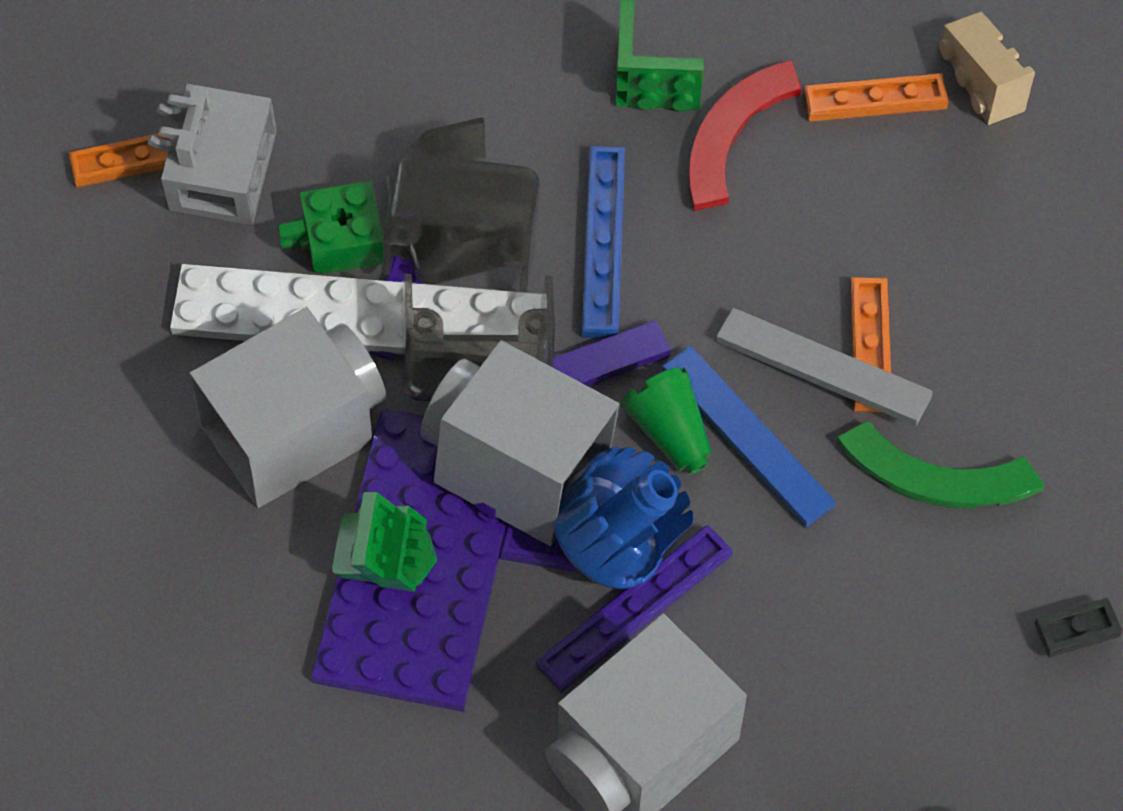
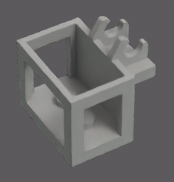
[147,84,277,226]

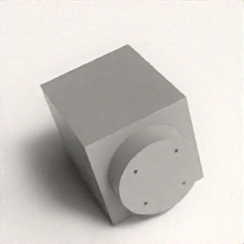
[189,307,386,509]
[420,340,620,546]
[545,613,747,811]

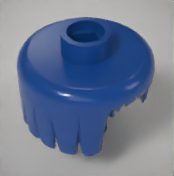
[553,447,694,589]

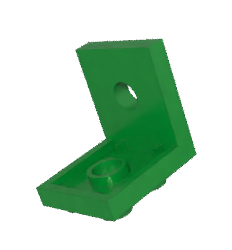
[616,0,704,111]

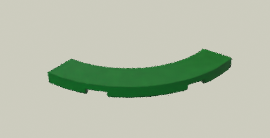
[836,420,1045,509]

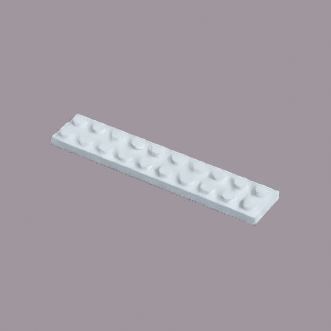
[170,264,543,361]

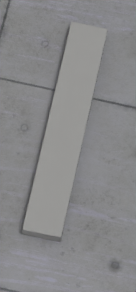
[717,308,932,426]

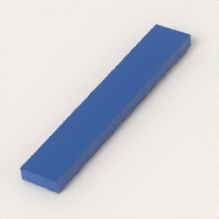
[582,146,625,339]
[662,346,835,528]

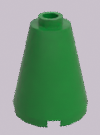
[620,367,712,475]

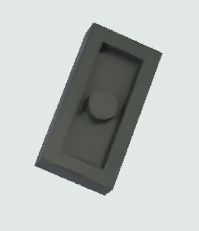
[1034,597,1122,658]

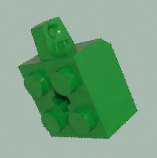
[278,181,386,274]

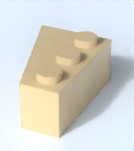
[939,11,1035,125]

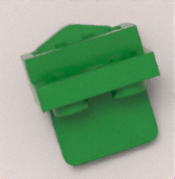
[332,492,437,592]

